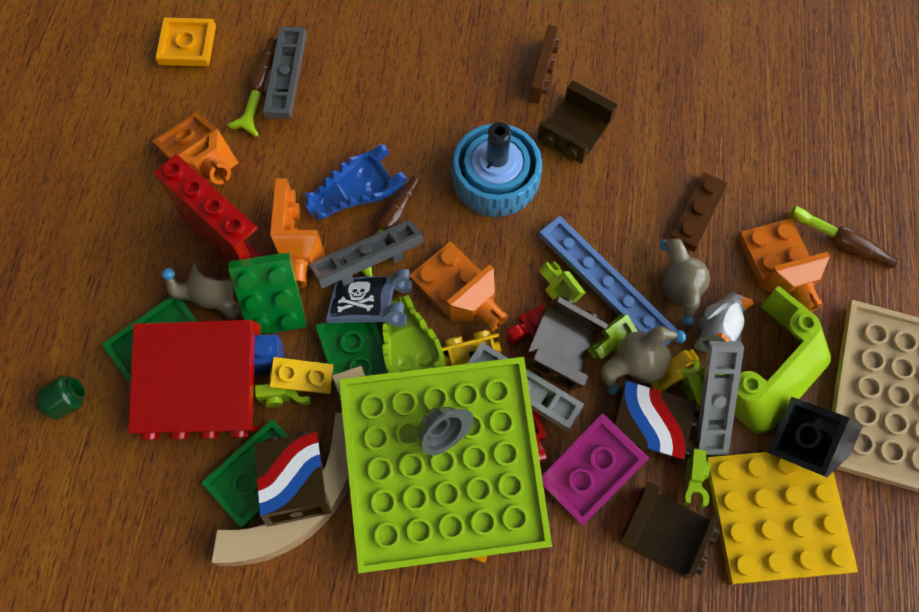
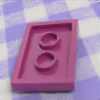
[542,414,649,526]

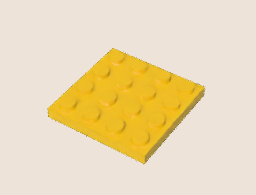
[706,452,858,585]

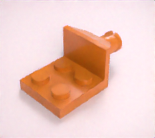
[152,112,238,185]
[270,178,325,289]
[737,218,830,312]
[409,241,508,332]

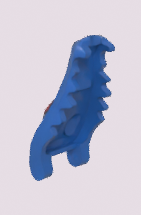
[305,144,408,220]

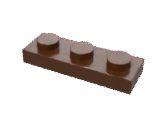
[530,25,561,104]
[670,172,728,252]

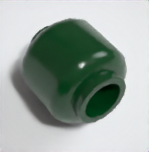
[36,375,86,420]

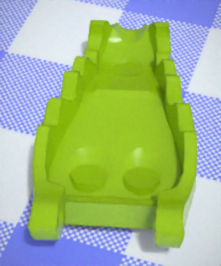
[383,295,446,373]

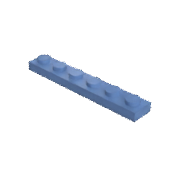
[539,216,678,346]

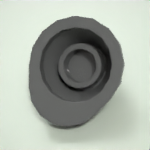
[417,407,474,455]

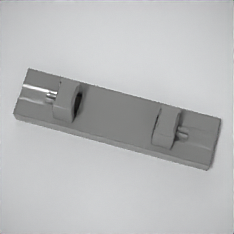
[695,341,744,455]
[467,342,584,432]

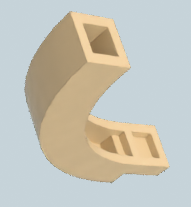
[212,413,350,566]

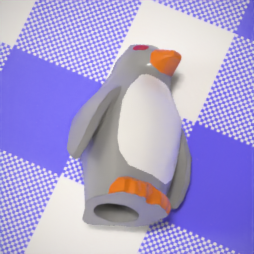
[694,292,753,353]

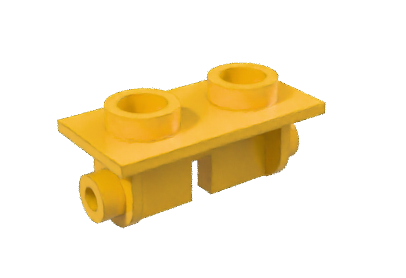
[441,329,501,366]
[269,357,333,394]

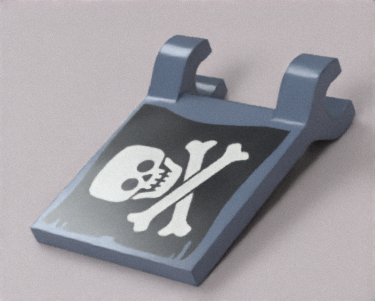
[326,269,413,327]

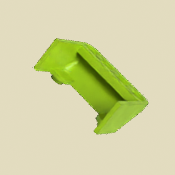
[697,286,831,434]

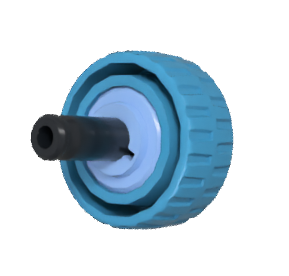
[451,122,542,217]

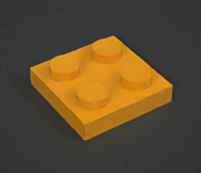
[155,17,216,67]

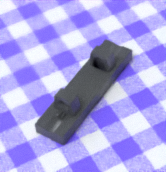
[263,27,307,119]
[308,219,424,289]

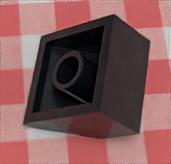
[767,397,862,478]

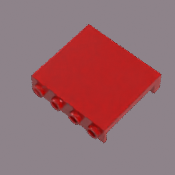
[153,153,263,264]
[128,320,261,440]

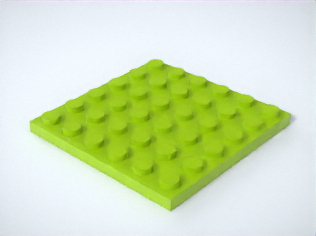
[339,357,552,573]

